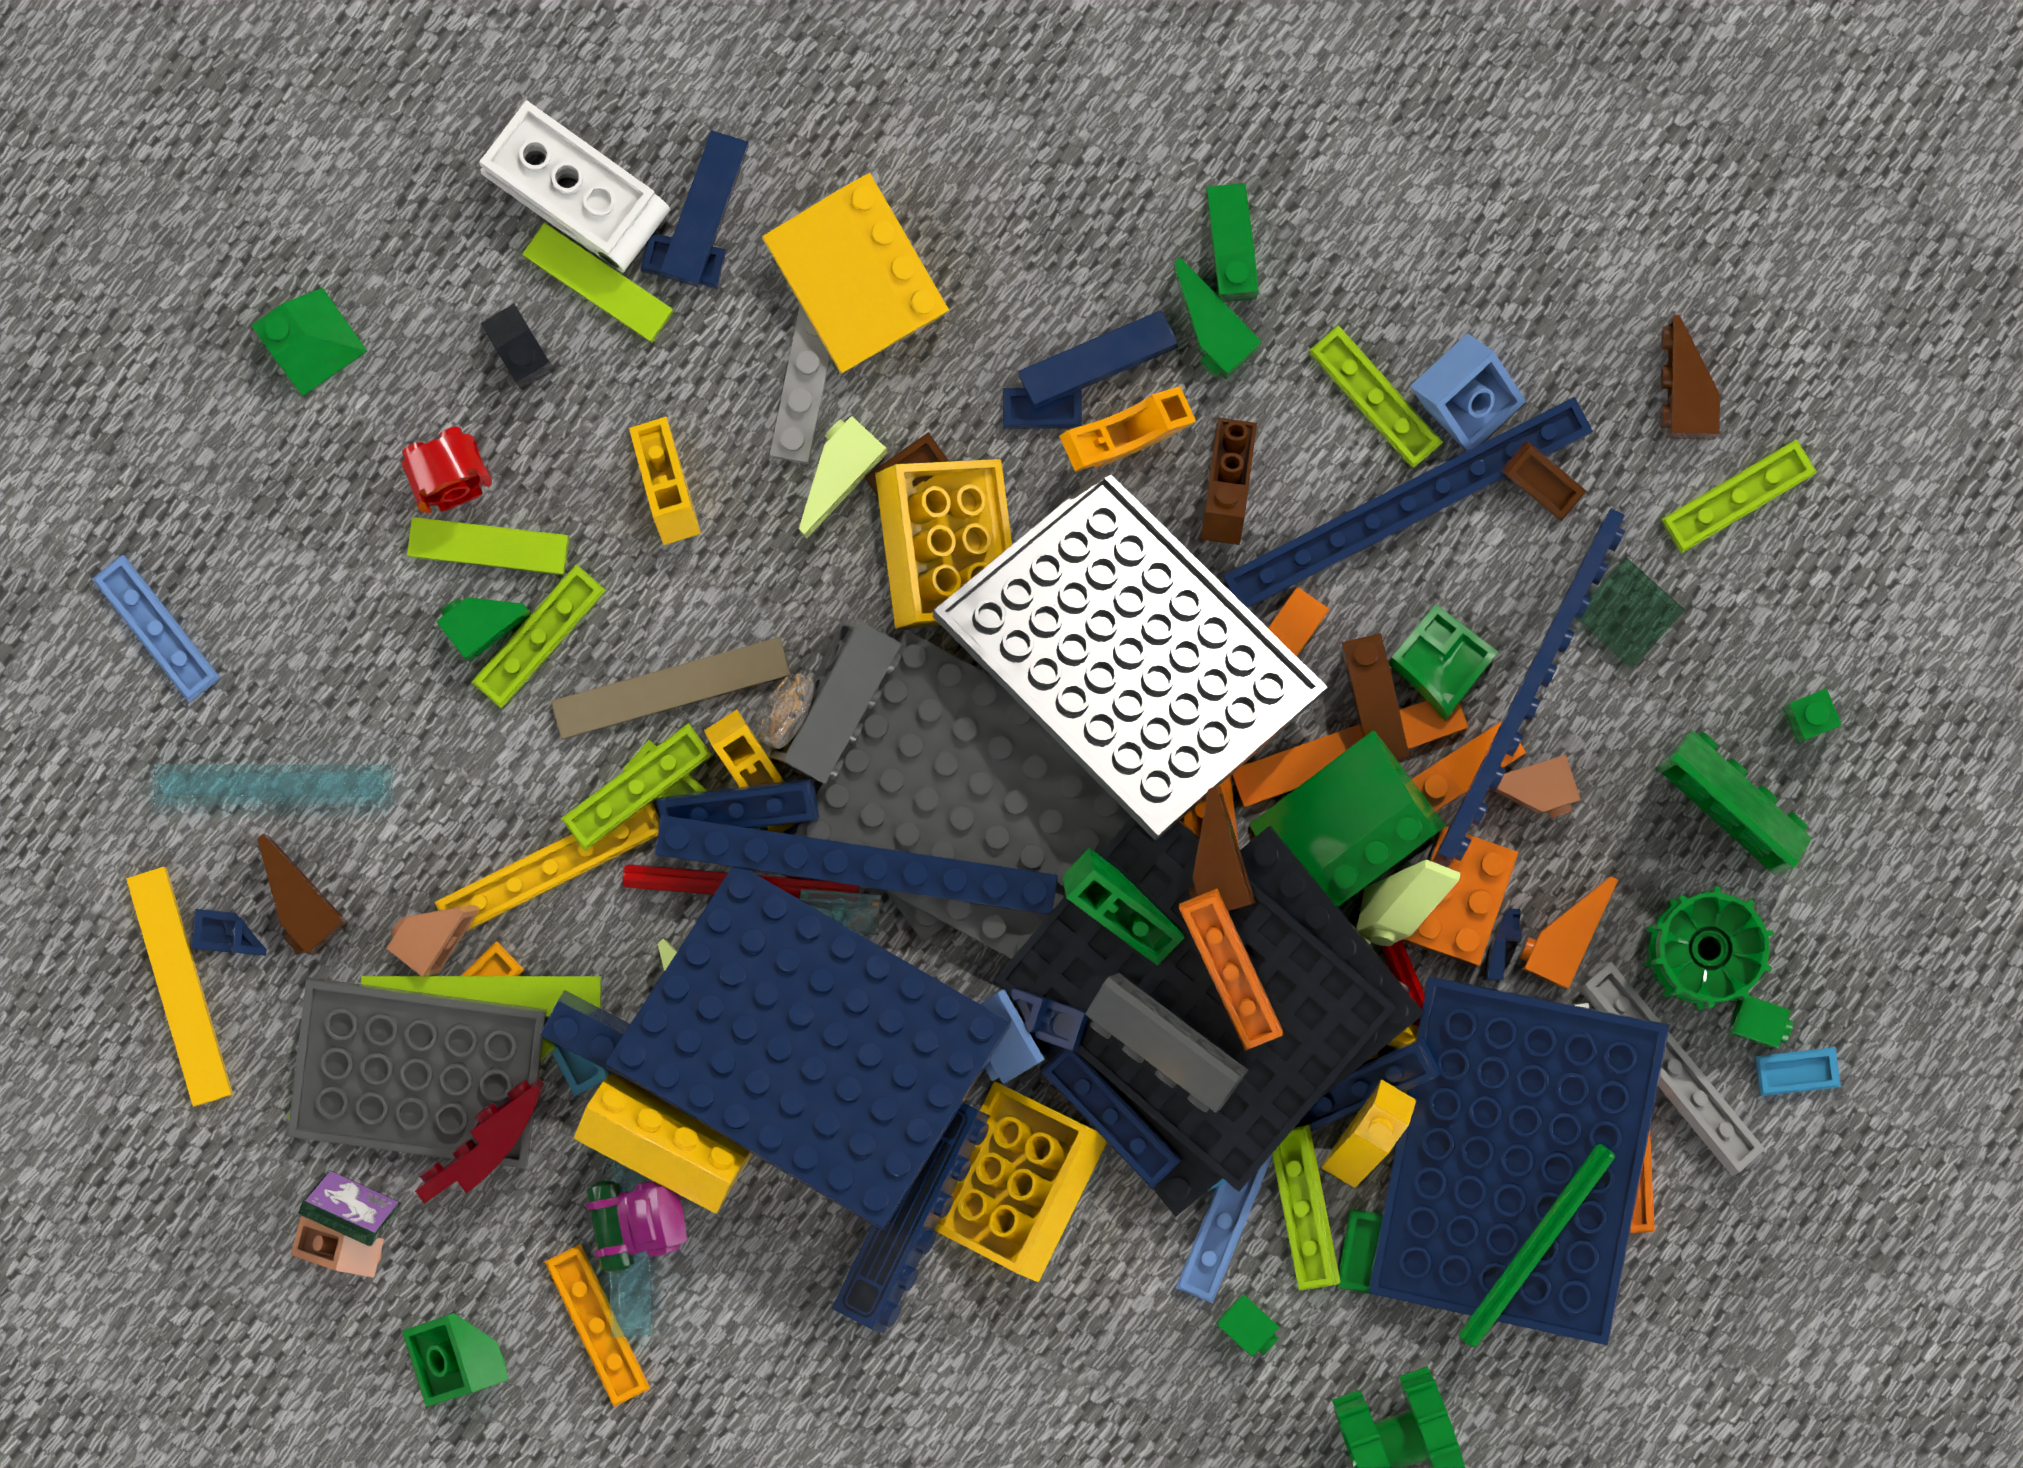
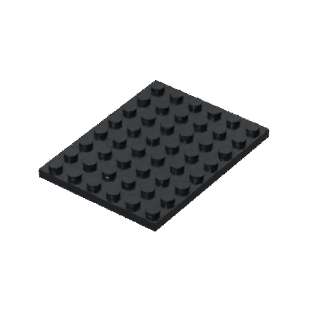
[994,817,1398,1192]

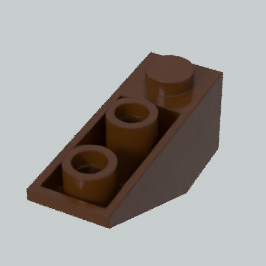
[1660,315,1720,440]
[1201,417,1257,545]

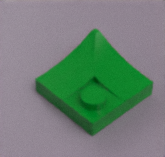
[1388,604,1499,720]

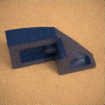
[1484,908,1522,982]
[191,909,267,956]
[1011,988,1089,1051]

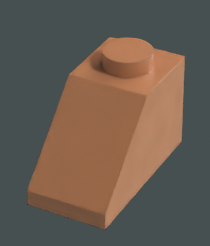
[1490,754,1581,819]
[386,905,480,977]
[291,1216,384,1278]

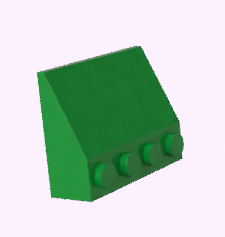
[1249,730,1446,907]
[1656,730,1812,875]

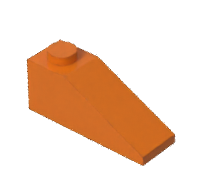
[1412,721,1526,812]
[1519,876,1618,990]

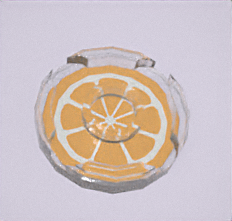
[760,672,814,749]

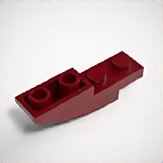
[415,1078,544,1204]

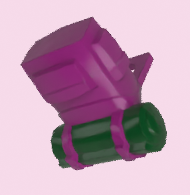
[586,1180,687,1274]

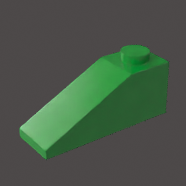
[1206,183,1259,302]
[1173,257,1262,380]
[1062,848,1184,966]

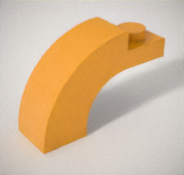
[1059,386,1196,472]

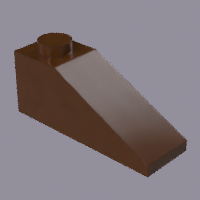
[1342,633,1410,761]
[1189,786,1256,911]
[257,834,349,955]

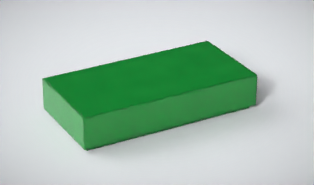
[1336,1209,1383,1295]

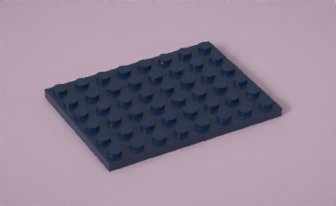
[605,866,1010,1231]
[1369,976,1670,1345]

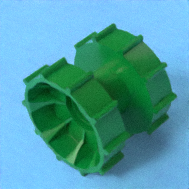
[1642,886,1774,1011]
[1332,1366,1466,1468]

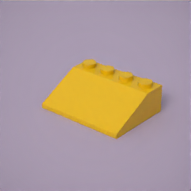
[762,173,949,374]
[875,459,1012,629]
[573,1073,753,1214]
[934,1081,1107,1282]

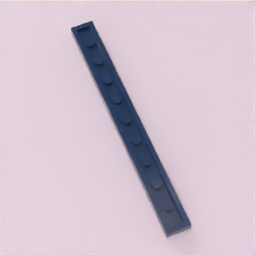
[1223,397,1593,609]
[1432,508,1625,867]
[655,815,1058,914]

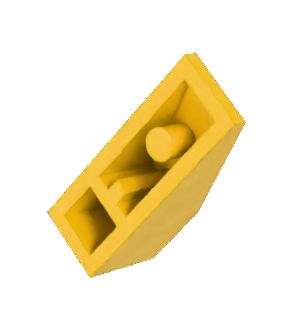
[629,417,701,545]
[704,709,798,833]
[1321,1080,1416,1188]

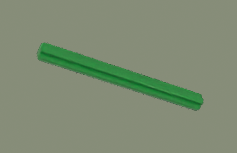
[1459,1144,1615,1348]

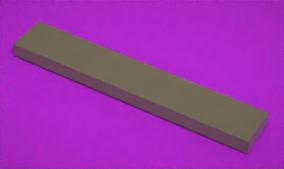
[551,637,791,740]

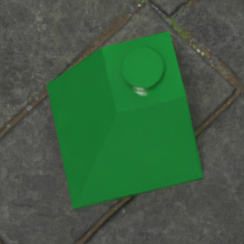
[251,288,368,396]
[402,1313,509,1407]

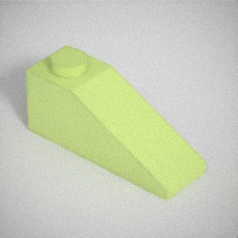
[799,416,888,539]
[1357,860,1461,946]

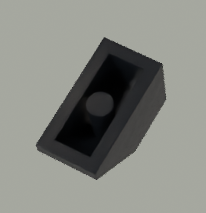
[481,303,555,390]

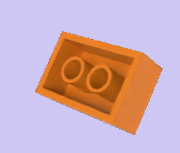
[1402,827,1519,967]

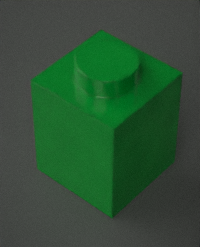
[1782,688,1842,744]
[1727,996,1793,1049]
[1215,1293,1279,1357]

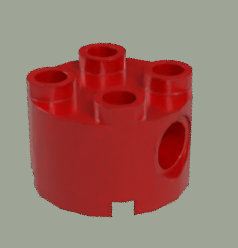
[401,427,492,513]

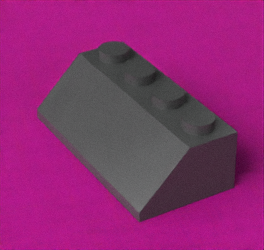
[769,619,902,784]
[1085,973,1249,1113]

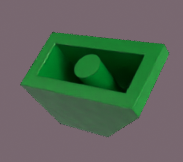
[436,597,532,662]

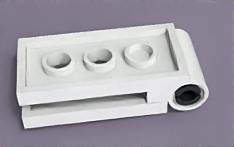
[479,100,670,272]

